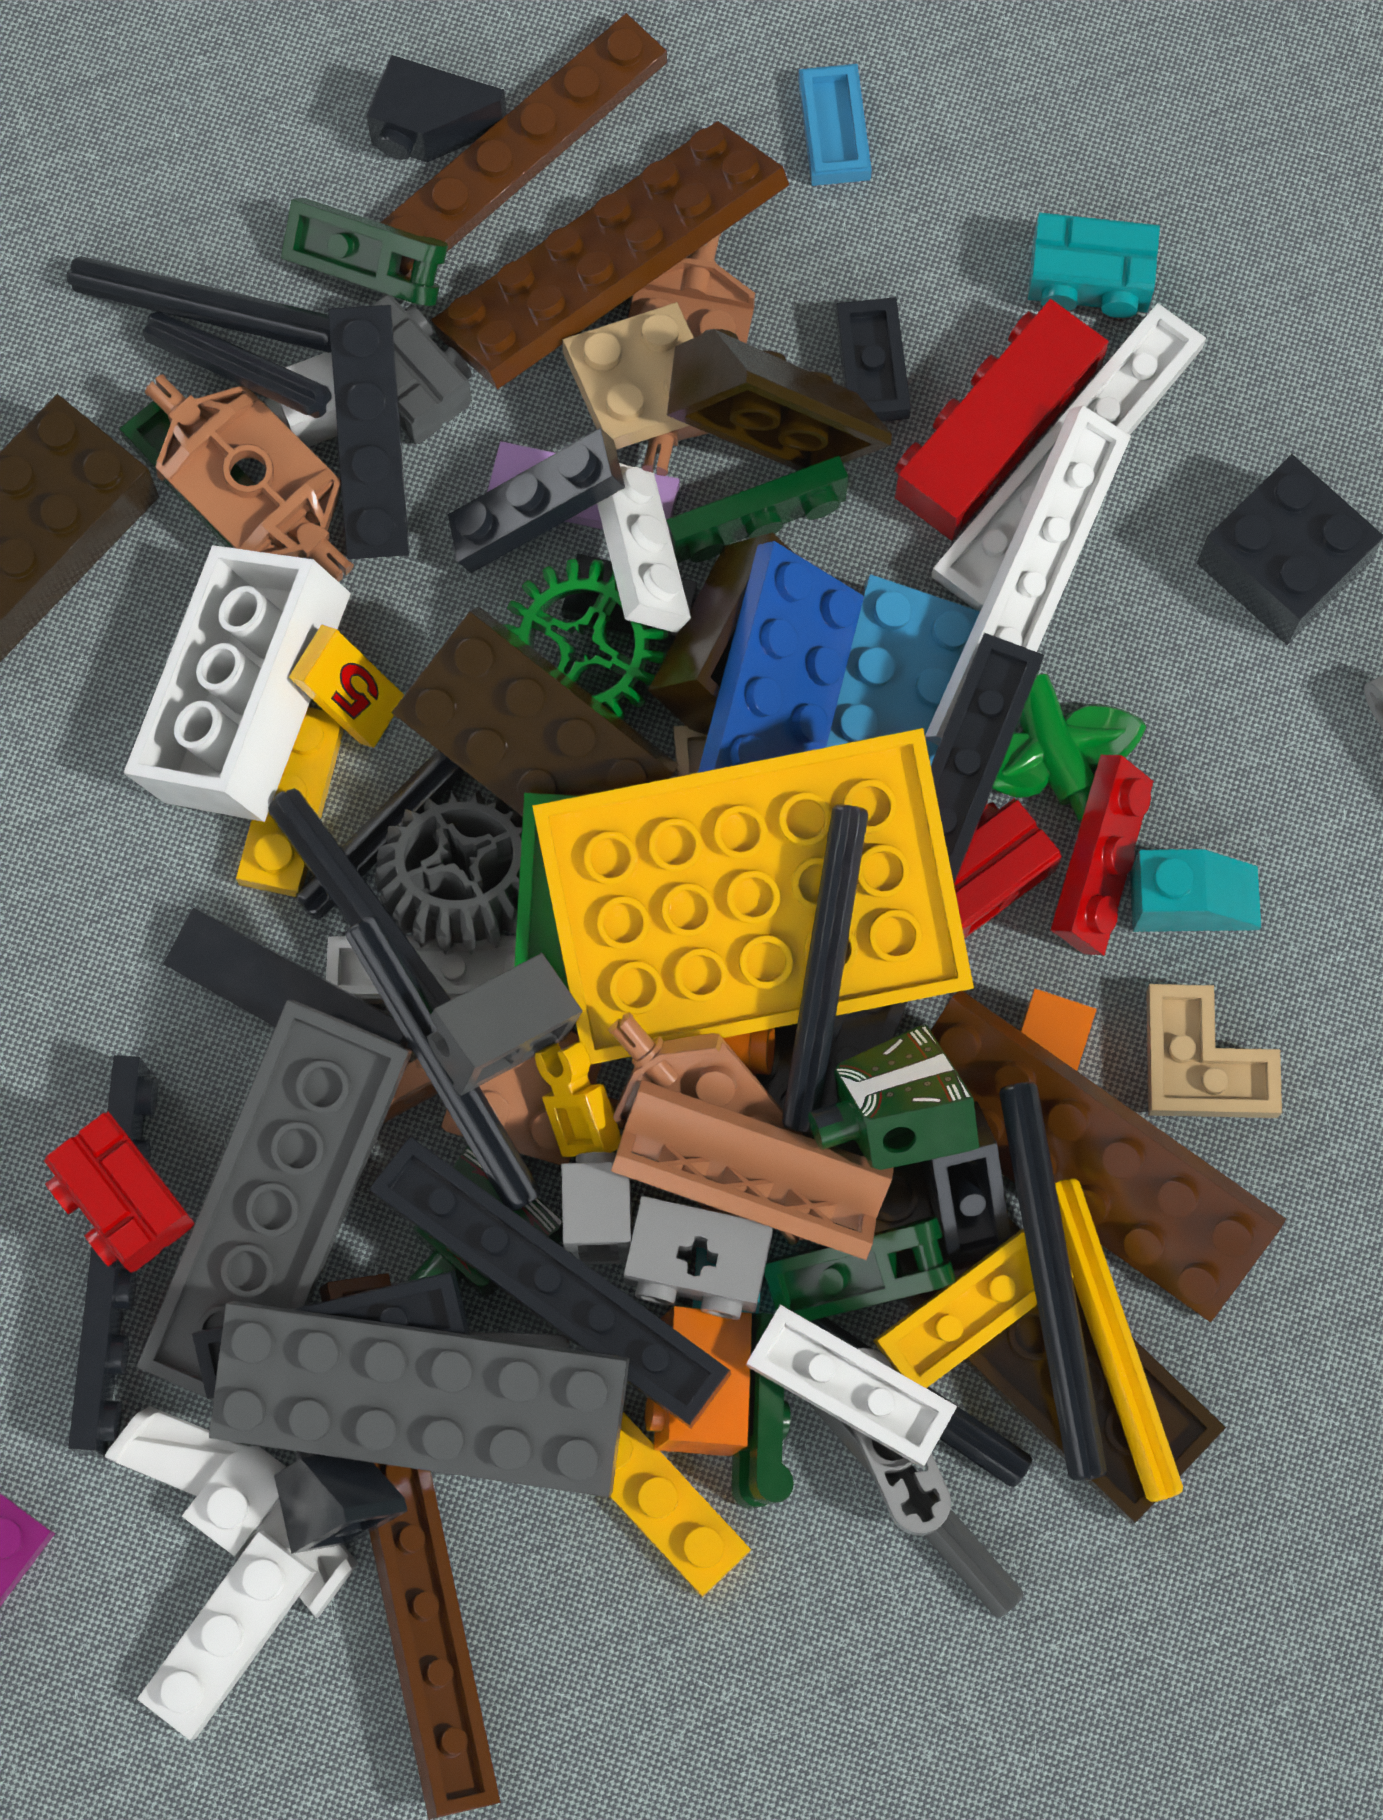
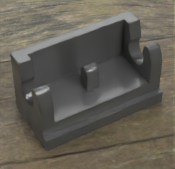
[427,953,583,1096]

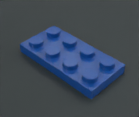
[698,541,864,773]

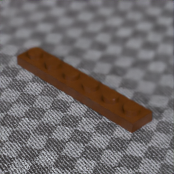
[380,13,667,277]

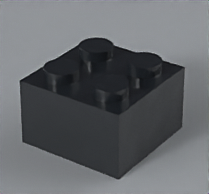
[1196,454,1383,645]

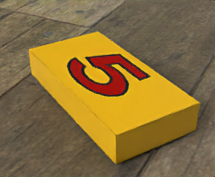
[289,624,404,748]

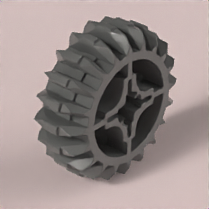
[375,790,523,955]

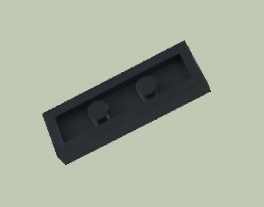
[448,428,625,573]

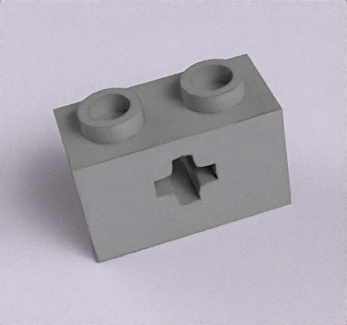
[562,1152,632,1265]
[624,1196,773,1320]

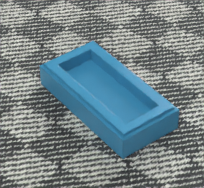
[798,64,872,186]

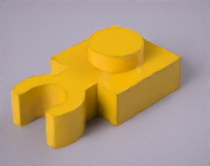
[535,1041,621,1157]

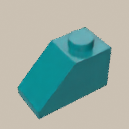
[1130,849,1261,932]

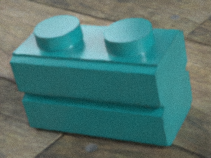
[1027,212,1160,318]

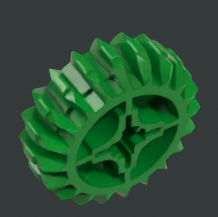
[502,559,669,720]

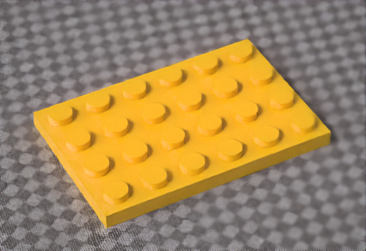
[532,728,974,1065]

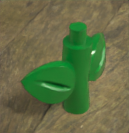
[993,674,1146,823]

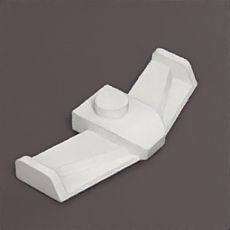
[105,1406,358,1619]

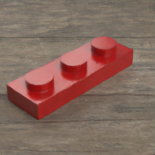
[1050,755,1154,956]

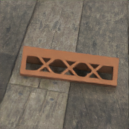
[611,1080,894,1260]

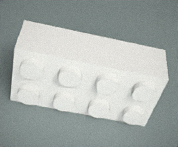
[124,545,351,822]

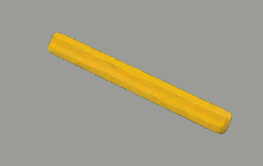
[1055,1178,1183,1502]

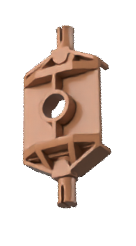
[628,234,755,476]
[145,374,354,582]
[608,1012,804,1245]

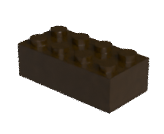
[0,393,159,662]
[391,607,678,816]

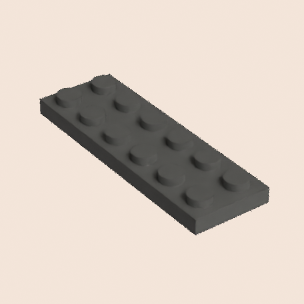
[137,1000,413,1401]
[209,1301,630,1497]

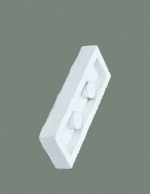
[597,463,691,633]
[747,1305,957,1468]
[137,1531,317,1740]

